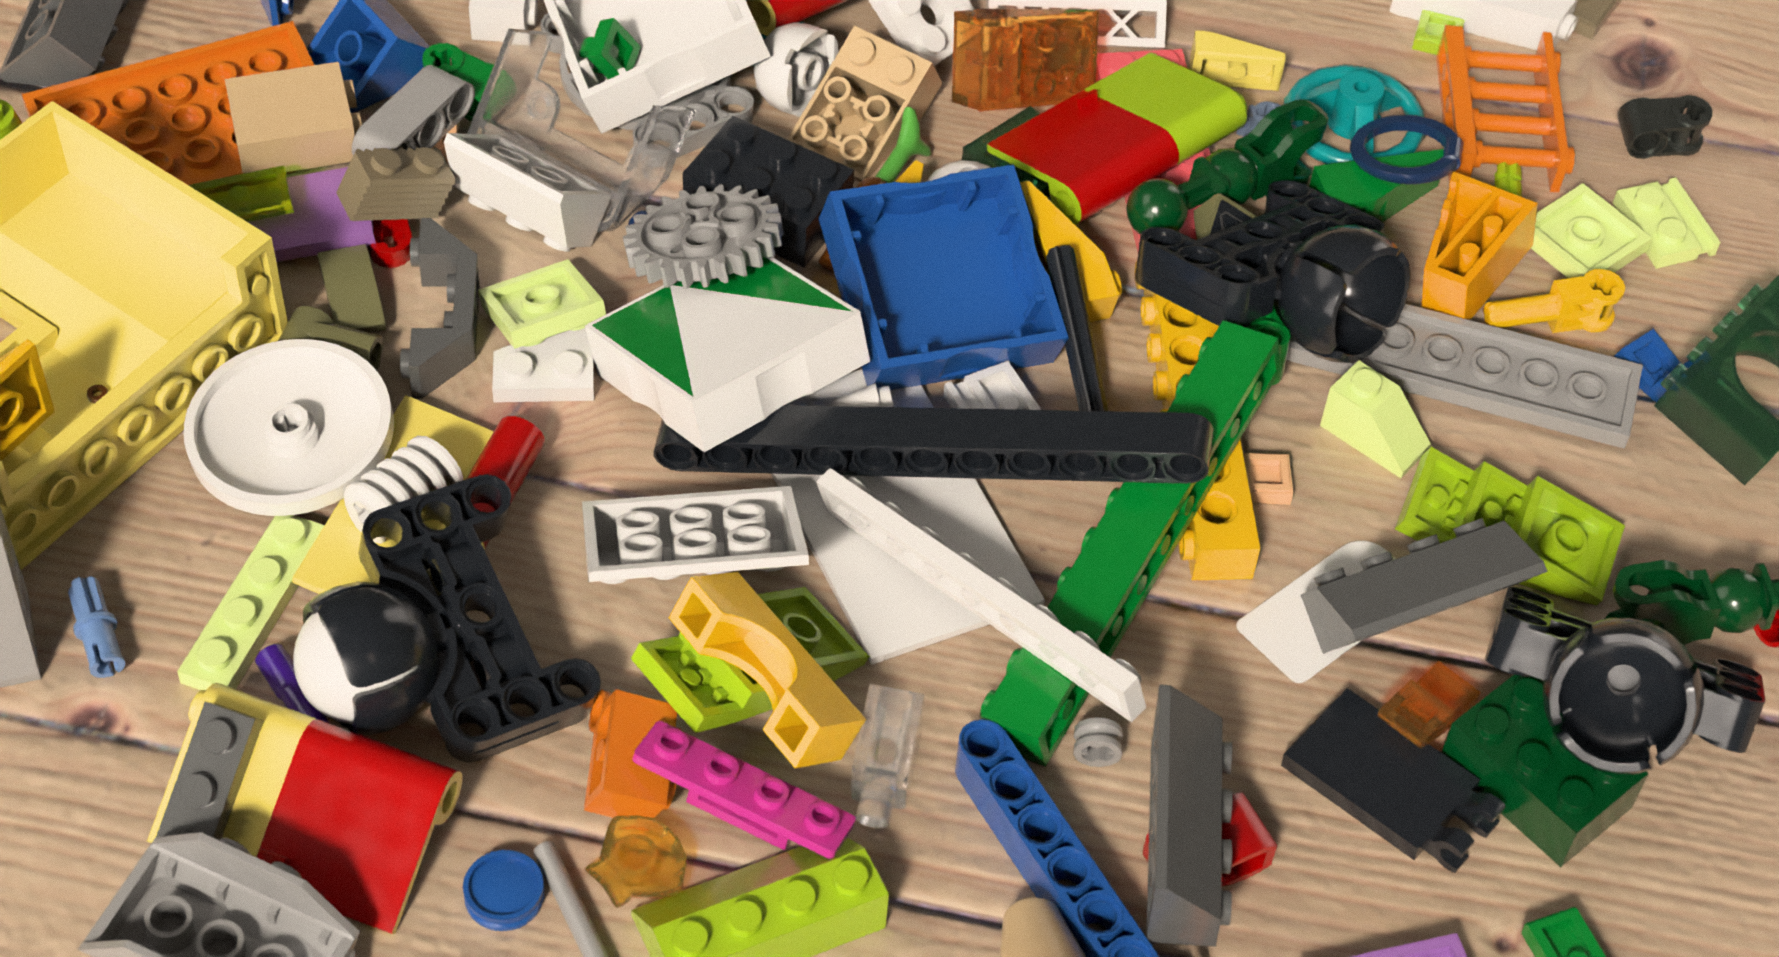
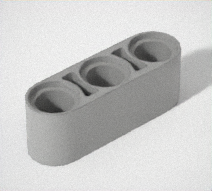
[352,65,475,155]

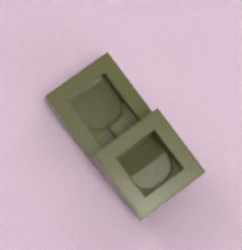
[317,244,386,333]

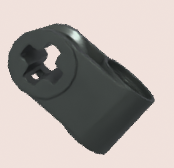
[1617,95,1713,159]

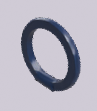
[1350,115,1463,184]

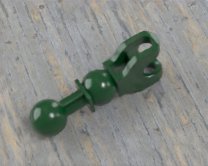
[1126,99,1329,235]
[1605,560,1779,646]

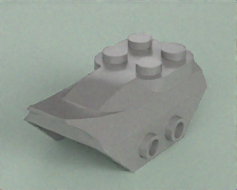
[78,832,360,957]

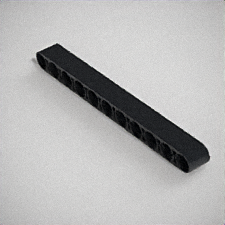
[653,405,1213,484]

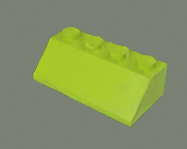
[631,837,889,957]

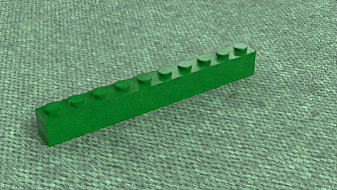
[980,320,1281,767]

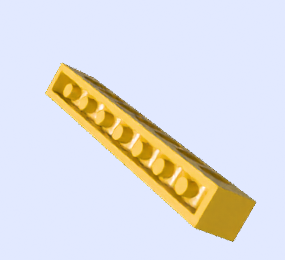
[1134,261,1260,581]

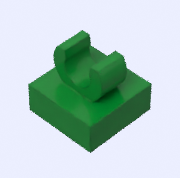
[579,17,641,80]

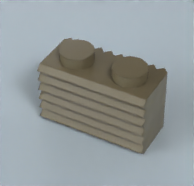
[336,147,455,221]

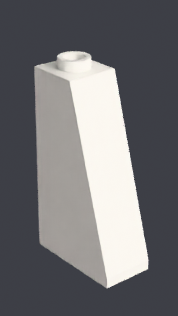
[1390,0,1578,50]

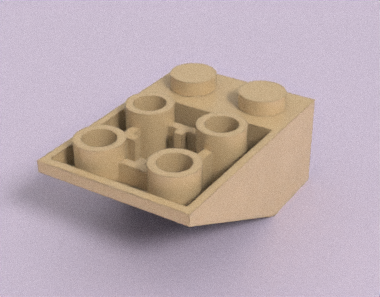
[787,25,942,181]

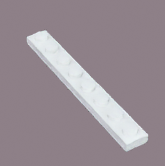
[816,468,1146,722]

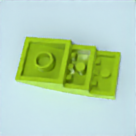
[1395,447,1625,605]
[631,587,870,733]

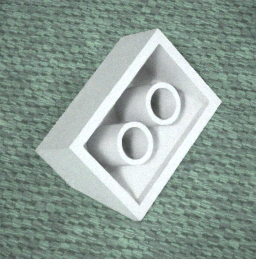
[444,133,611,252]

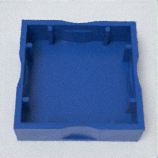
[819,165,1069,390]

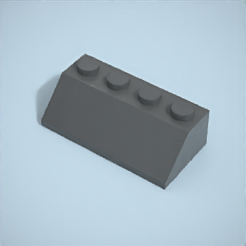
[0,0,129,87]
[1301,518,1548,654]
[1146,684,1232,947]

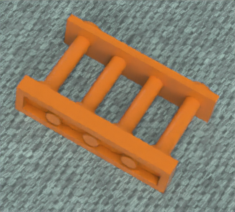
[1436,25,1575,192]

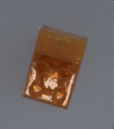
[952,8,1099,112]

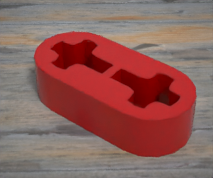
[367,219,412,268]

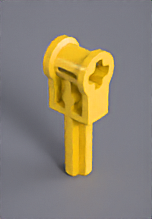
[1483,269,1625,333]

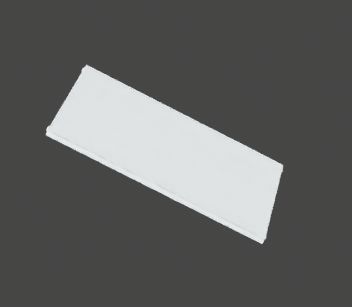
[771,369,1045,665]

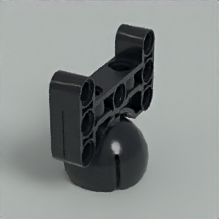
[1135,180,1410,363]
[1485,587,1766,774]

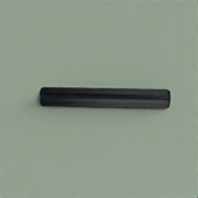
[1046,245,1109,411]

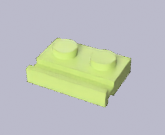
[1613,177,1721,269]

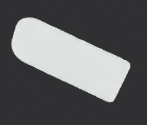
[1236,541,1396,683]

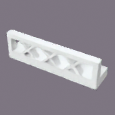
[986,0,1167,49]

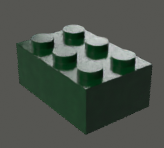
[1441,675,1649,867]

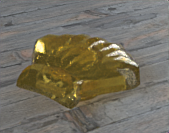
[584,815,687,908]

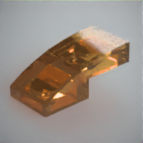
[1377,661,1481,748]

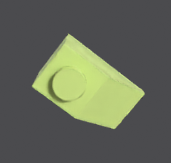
[1320,360,1431,478]

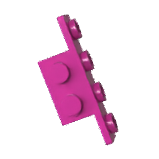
[633,721,856,859]

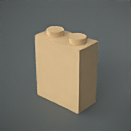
[225,62,362,179]

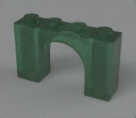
[1654,275,1779,486]

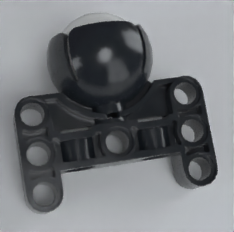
[293,474,601,763]

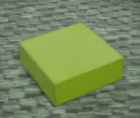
[1412,9,1465,55]

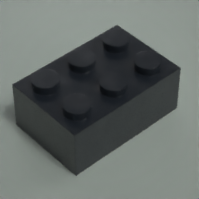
[683,115,854,268]

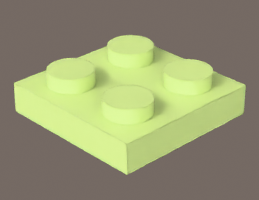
[1531,183,1652,286]
[478,259,606,349]

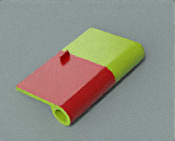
[986,52,1247,224]

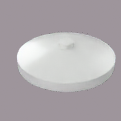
[183,339,394,516]

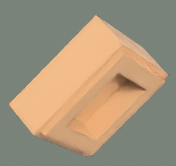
[1243,453,1293,505]

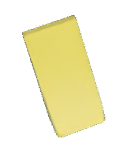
[1190,30,1286,91]

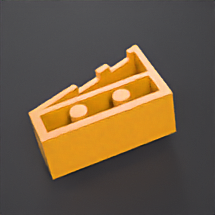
[1421,171,1538,320]

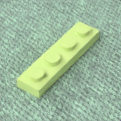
[177,515,325,690]

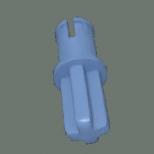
[68,576,125,678]

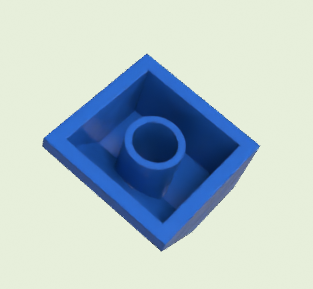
[307,0,430,113]

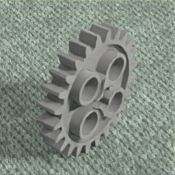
[623,185,784,289]

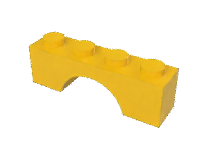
[668,572,866,768]

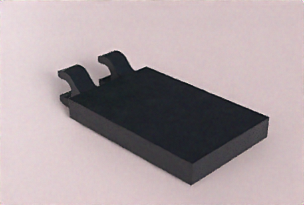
[1281,688,1506,873]

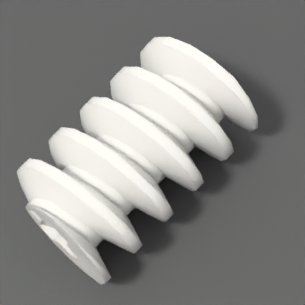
[344,435,463,544]

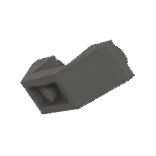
[400,218,480,399]

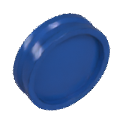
[463,850,544,931]

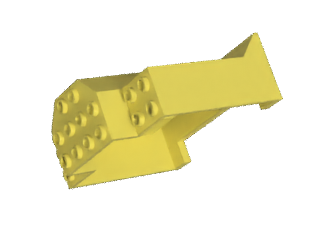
[0,101,288,570]

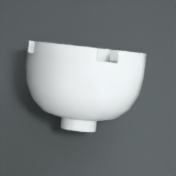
[753,22,839,117]

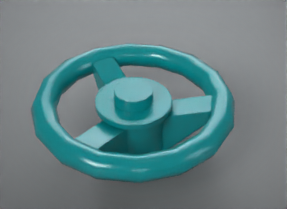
[1284,64,1425,164]

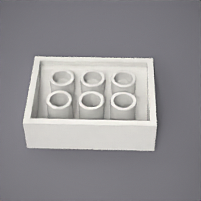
[582,486,809,584]

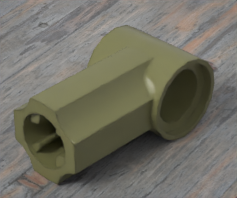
[278,306,384,371]

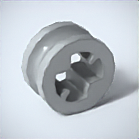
[1073,717,1123,767]

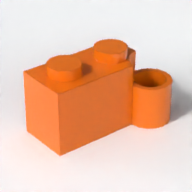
[584,689,681,826]

